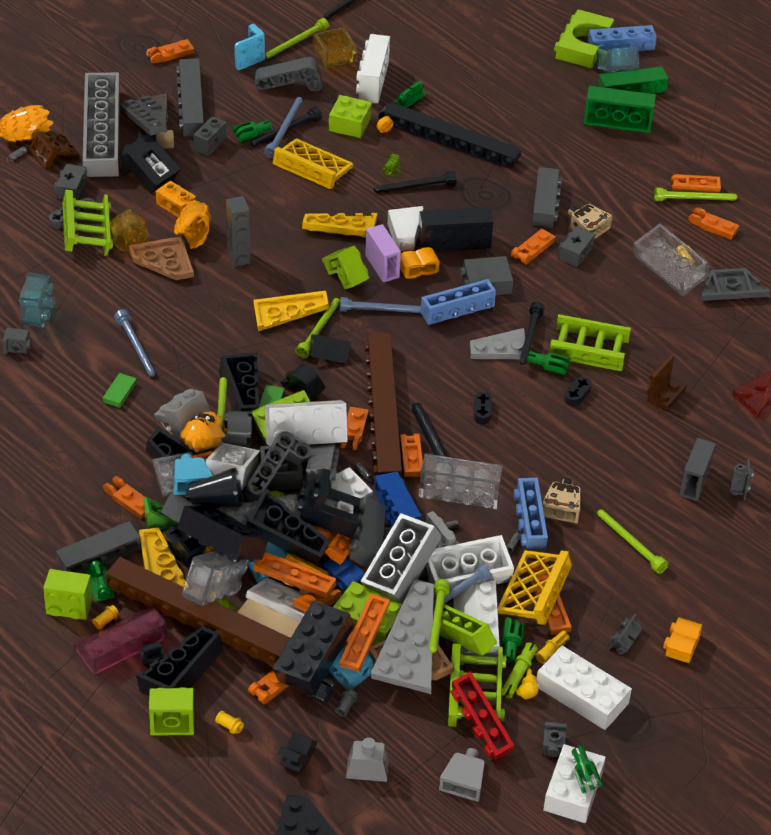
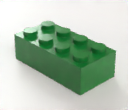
[584,86,656,133]

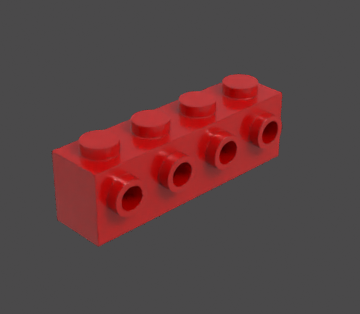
[450,671,514,761]

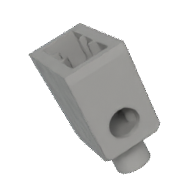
[346,738,389,782]
[439,748,485,802]

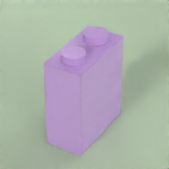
[365,224,401,283]

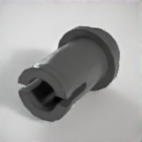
[335,689,358,717]

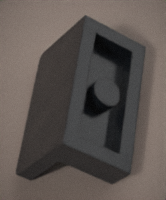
[310,334,351,364]

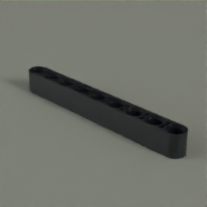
[378,102,521,168]

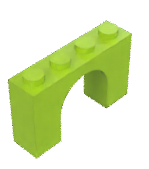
[554,9,614,68]

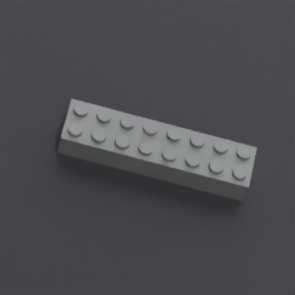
[83,72,120,177]

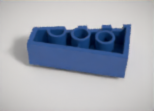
[374,472,422,528]

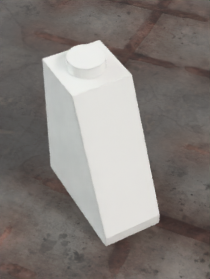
[387,206,423,251]

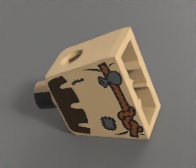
[568,204,612,238]
[542,478,580,524]

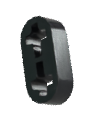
[564,377,591,406]
[473,392,492,424]

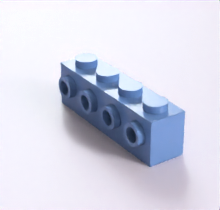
[588,25,657,54]
[421,279,496,325]
[513,478,548,553]

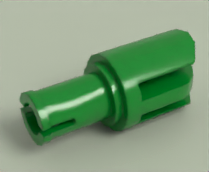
[232,119,272,143]
[527,351,571,375]
[501,617,525,663]
[571,746,602,794]

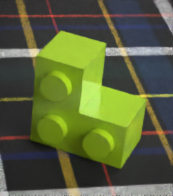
[322,245,370,289]

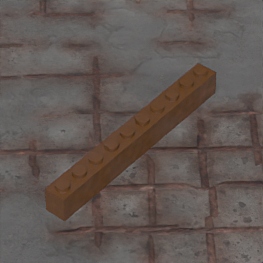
[364,333,402,477]
[106,557,290,667]

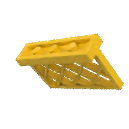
[273,138,354,190]
[497,550,572,625]

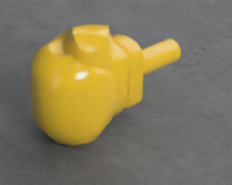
[516,668,539,700]

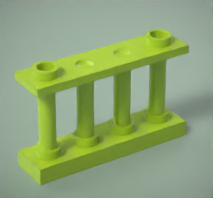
[62,190,113,256]
[549,314,631,371]
[448,644,506,727]

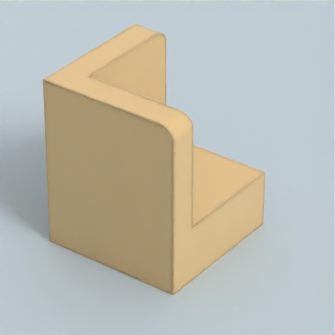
[155,130,174,149]

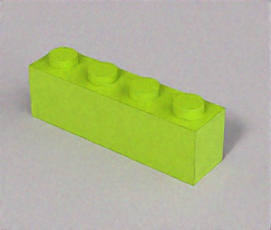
[433,604,498,656]

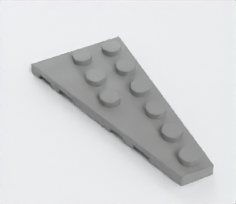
[371,579,434,694]

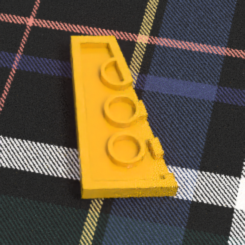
[302,213,377,238]
[253,291,329,331]
[139,527,190,590]

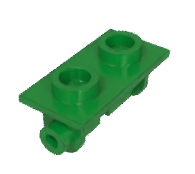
[393,81,427,108]
[86,561,115,603]

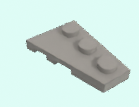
[470,328,525,359]

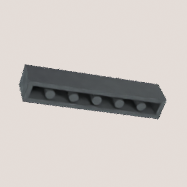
[176,59,204,137]

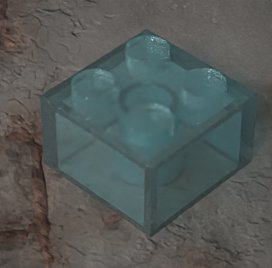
[597,46,639,73]
[19,273,55,327]

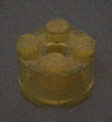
[110,209,149,252]

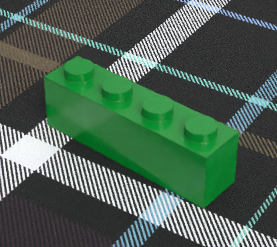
[598,66,668,94]

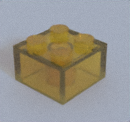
[313,27,357,68]

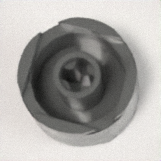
[223,411,253,448]

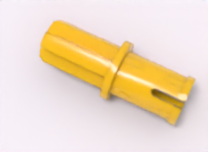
[535,631,570,664]

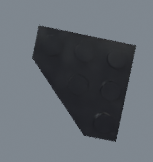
[276,794,337,835]

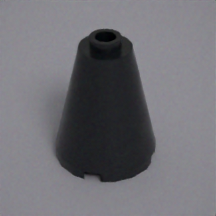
[186,468,243,508]

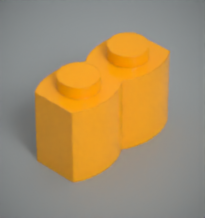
[400,247,440,279]
[663,617,702,663]

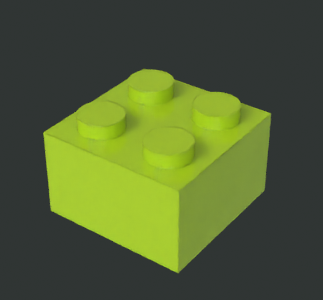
[329,95,372,138]
[43,569,93,620]
[149,687,194,735]

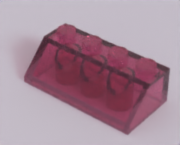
[73,608,167,675]

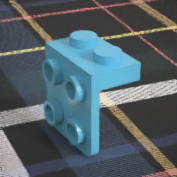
[235,24,265,70]

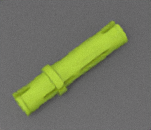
[501,643,538,698]

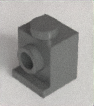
[2,328,32,354]
[542,722,567,758]

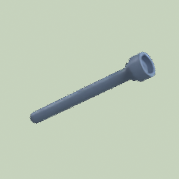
[264,97,303,158]
[340,297,421,313]
[114,309,156,377]
[434,563,493,607]

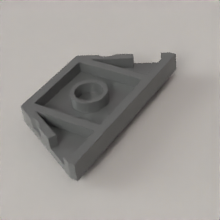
[701,268,770,301]

